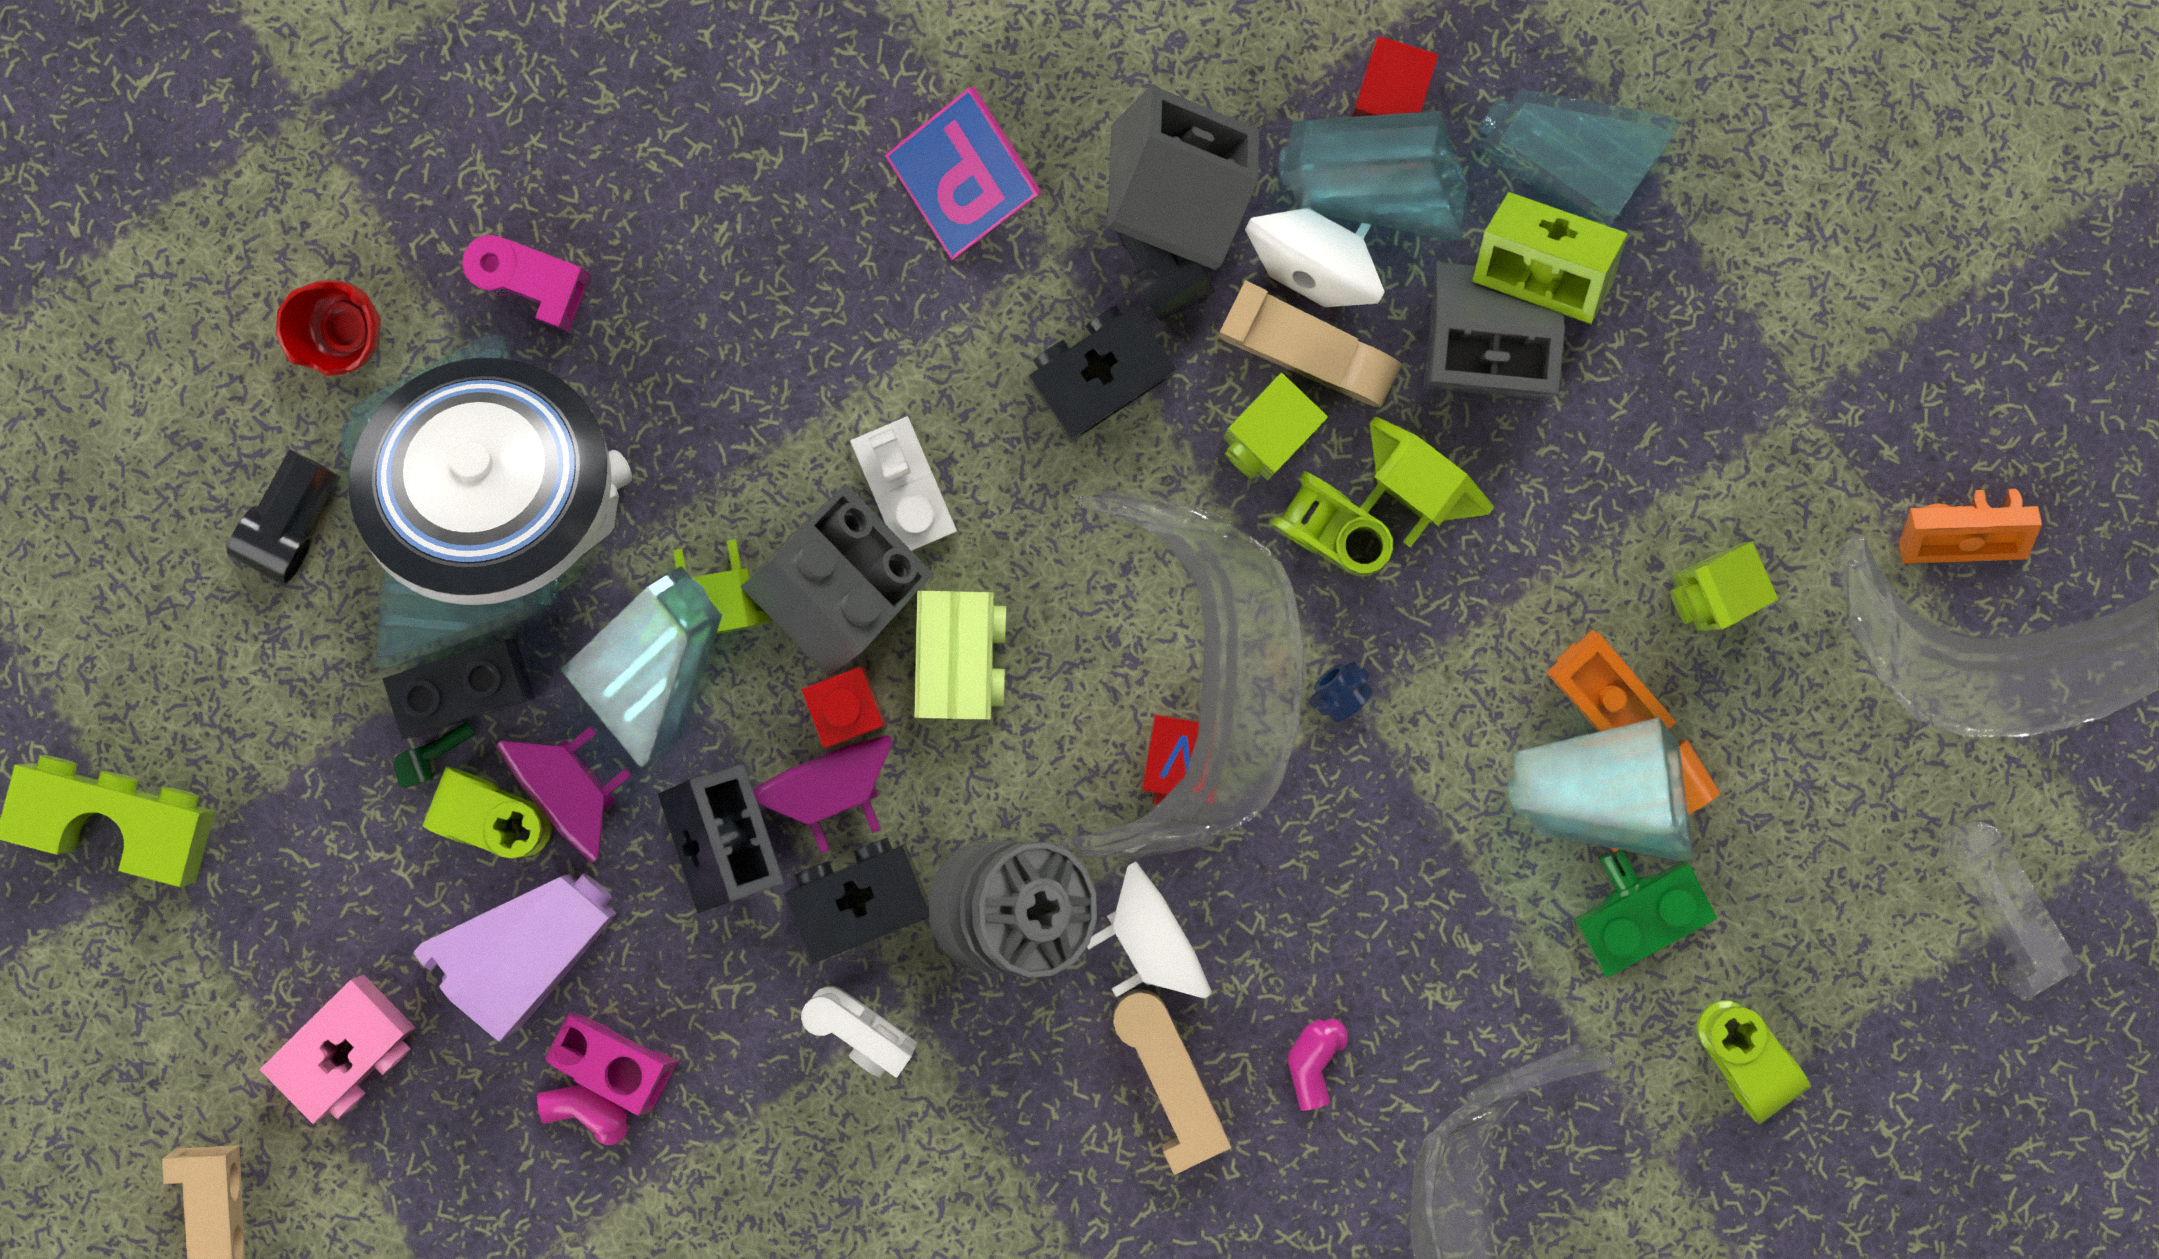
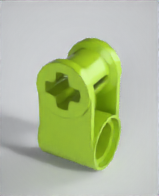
[1269,471,1393,576]
[422,766,553,859]
[1696,1000,1811,1124]

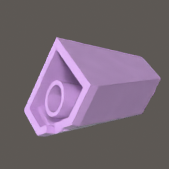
[413,873,618,1042]

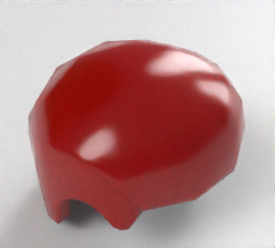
[275,280,381,376]

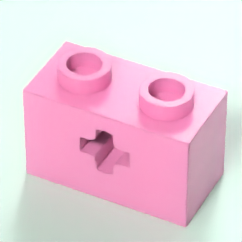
[259,974,416,1124]

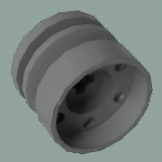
[928,840,1097,978]

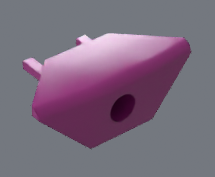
[496,726,632,864]
[753,735,893,854]

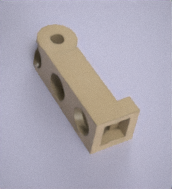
[1217,280,1402,408]
[1113,989,1231,1175]
[162,1145,245,1259]

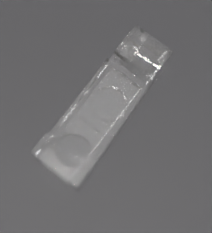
[1939,820,2082,1000]

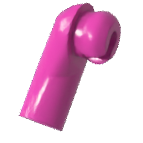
[1288,1018,1348,1111]
[537,1084,628,1145]

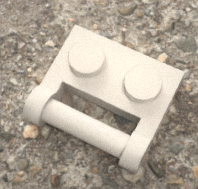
[801,985,917,1078]

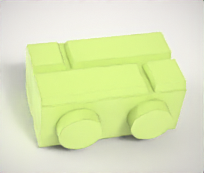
[914,591,1006,719]

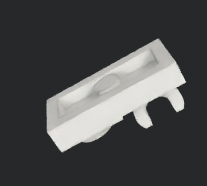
[850,416,957,551]

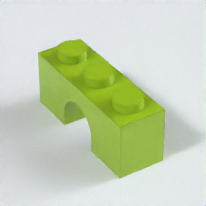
[0,755,215,887]

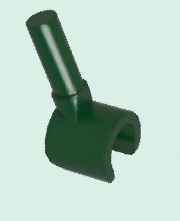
[393,722,475,788]

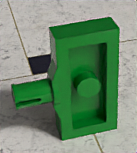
[1573,848,1718,978]

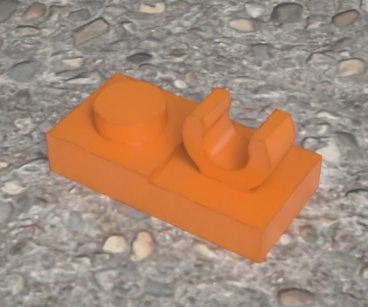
[1899,489,2042,564]
[1546,630,1676,765]

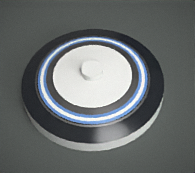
[349,357,611,605]

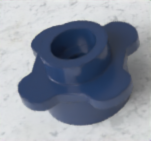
[1309,662,1372,722]

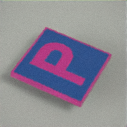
[885,86,1042,260]

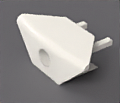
[1245,194,1385,307]
[1087,861,1212,998]

